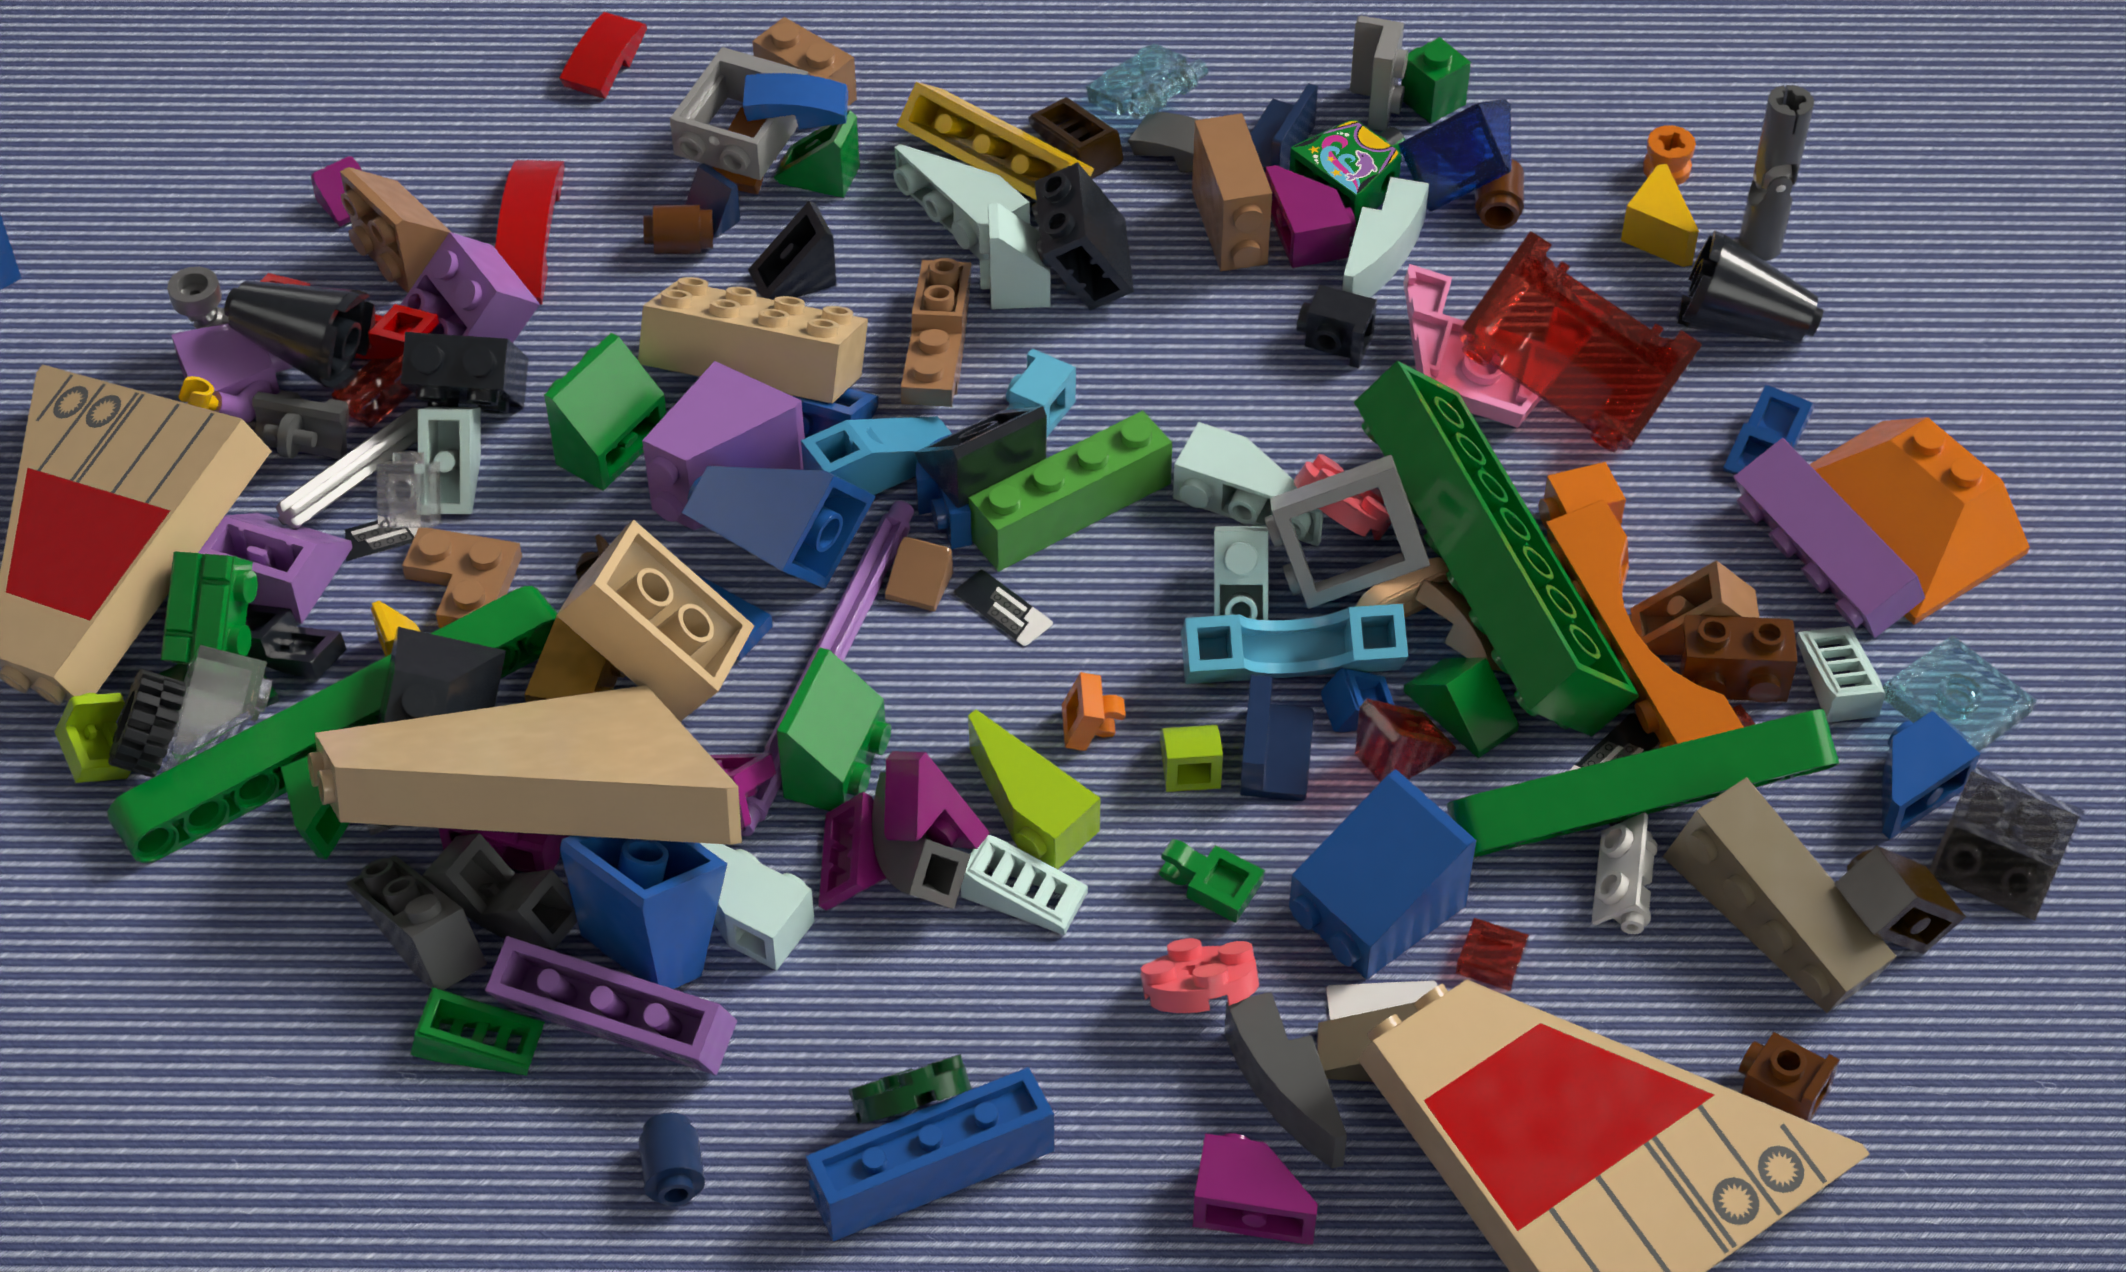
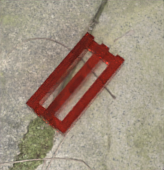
[331,356,413,428]

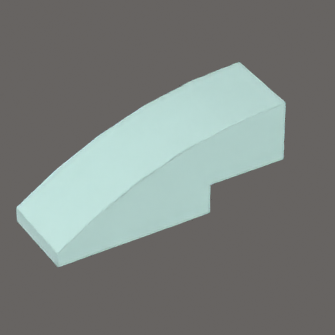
[1342,177,1429,298]

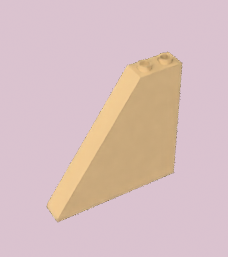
[308,685,742,845]

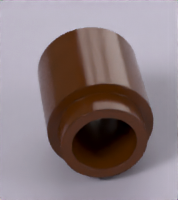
[1475,156,1524,229]
[643,205,713,255]

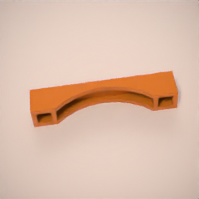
[1546,499,1743,748]

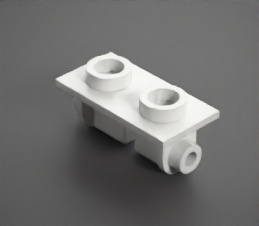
[1592,812,1657,934]

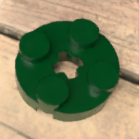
[848,1054,972,1124]

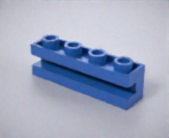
[806,1067,1054,1242]

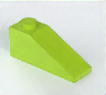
[968,709,1101,870]

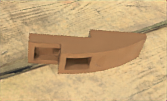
[901,258,971,407]

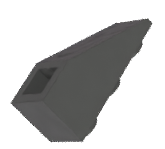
[346,855,487,991]

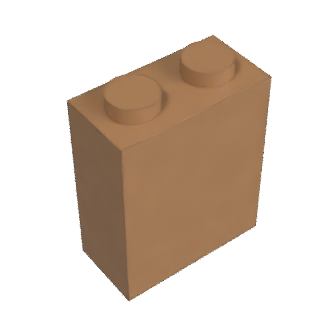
[1192,113,1272,272]

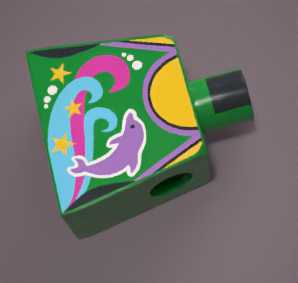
[1289,120,1407,228]

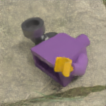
[167,266,294,423]

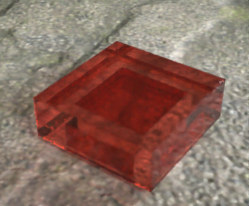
[1455,918,1529,991]

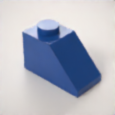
[1882,710,1981,840]

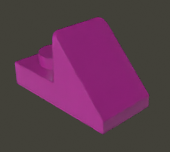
[884,751,990,849]

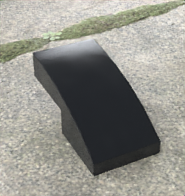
[245,604,347,680]

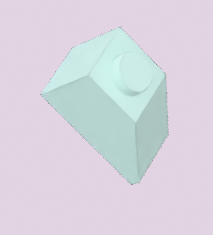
[418,407,481,514]

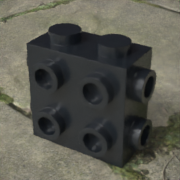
[1033,162,1134,310]

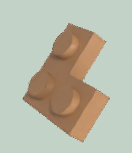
[402,526,522,628]

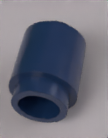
[638,1112,705,1206]

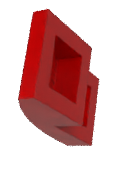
[559,12,648,99]

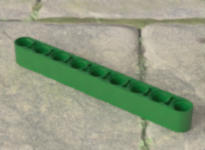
[107,586,558,863]

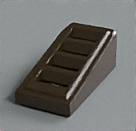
[1028,97,1124,179]

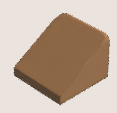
[885,537,953,612]

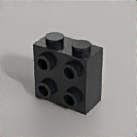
[401,332,529,414]

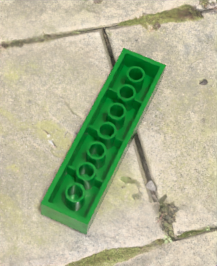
[1354,361,1640,737]

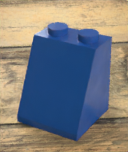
[682,466,876,589]
[1289,769,1476,980]
[560,836,728,989]

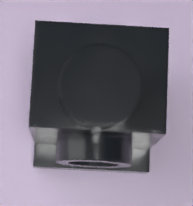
[1296,285,1377,369]

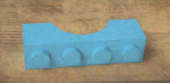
[1181,604,1408,684]

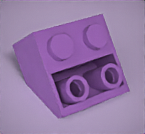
[400,232,540,343]
[198,513,353,624]

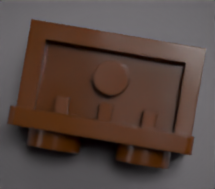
[1678,615,1798,703]

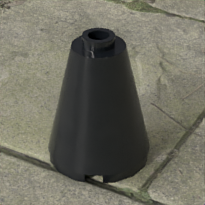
[1676,231,1824,343]
[224,281,375,391]

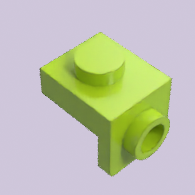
[54,693,131,783]

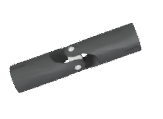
[1738,85,1814,261]

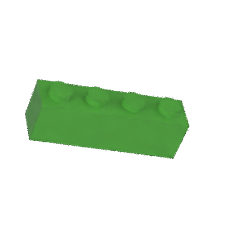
[969,410,1173,572]

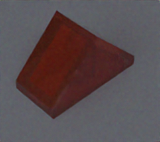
[1355,699,1456,782]

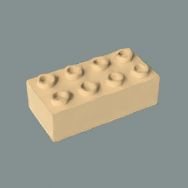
[638,277,868,404]

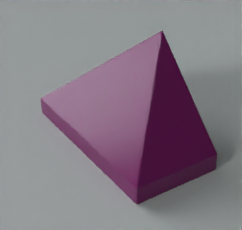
[818,791,886,911]

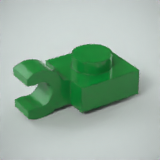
[1159,839,1265,923]

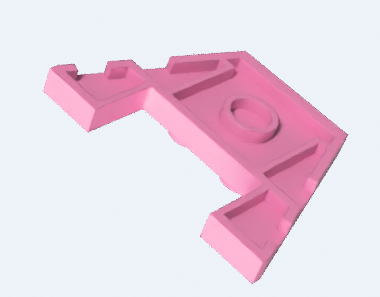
[1403,264,1596,428]

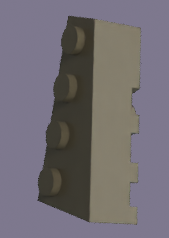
[1663,777,1897,1013]

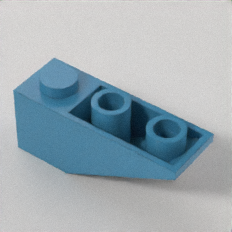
[801,416,952,495]

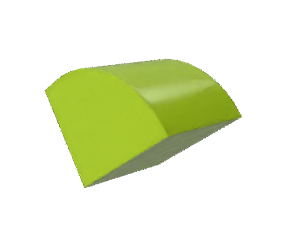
[1160,725,1223,792]

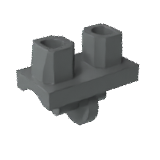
[252,390,349,459]

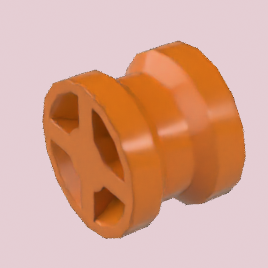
[1643,125,1696,185]

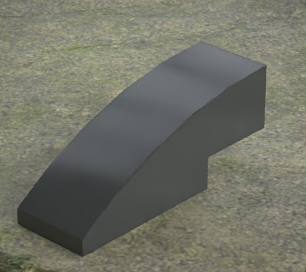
[1224,992,1347,1169]

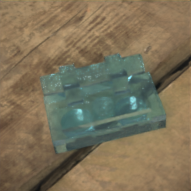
[1086,44,1208,119]

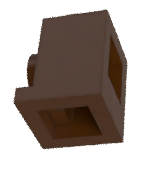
[1738,1032,1840,1122]

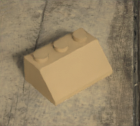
[556,520,754,722]

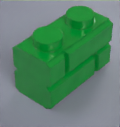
[161,551,258,670]

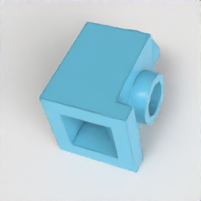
[1006,348,1076,437]

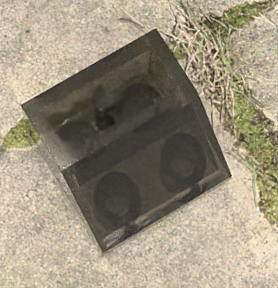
[1929,767,2085,921]

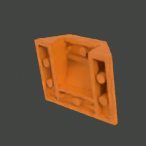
[1809,417,2030,625]

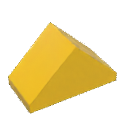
[1621,164,1699,267]

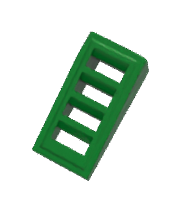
[410,987,545,1076]

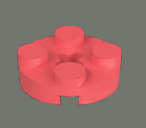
[1294,454,1392,540]
[1141,938,1259,1013]

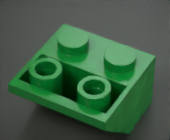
[544,333,667,491]

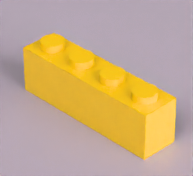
[896,82,1094,200]

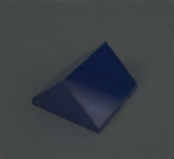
[1398,99,1512,212]

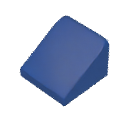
[1321,668,1399,733]

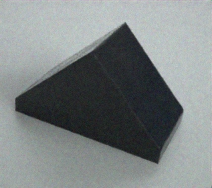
[748,201,837,300]

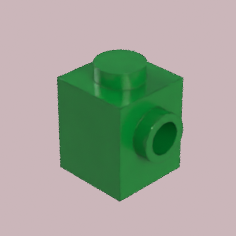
[1401,37,1471,124]

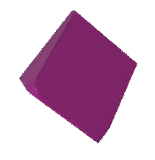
[311,156,362,227]

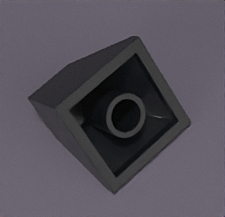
[377,627,506,724]

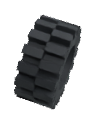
[108,669,186,778]

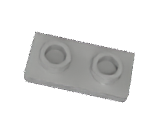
[1350,16,1408,131]

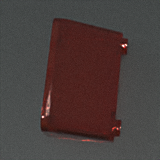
[1459,231,1702,452]

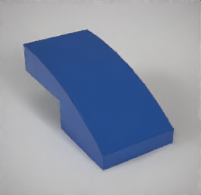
[743,73,849,130]
[1723,384,1814,475]

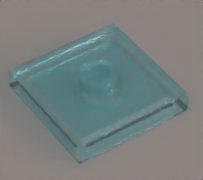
[1883,635,2037,752]

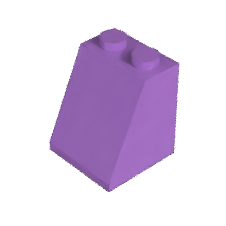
[642,361,805,530]

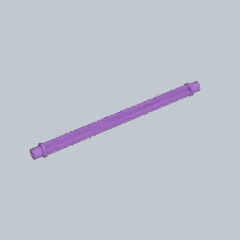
[741,501,914,837]

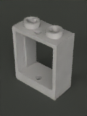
[670,47,808,180]
[1265,455,1430,609]

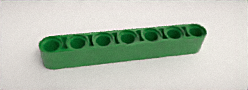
[1446,709,1840,857]

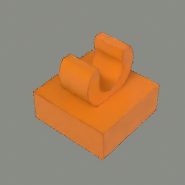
[1061,672,1126,751]

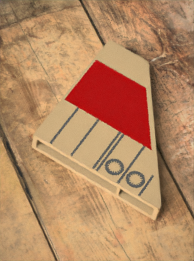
[0,364,271,705]
[1357,980,1870,1272]

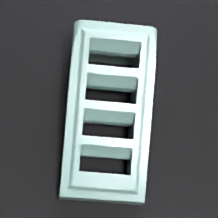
[1796,626,1885,723]
[961,835,1088,935]

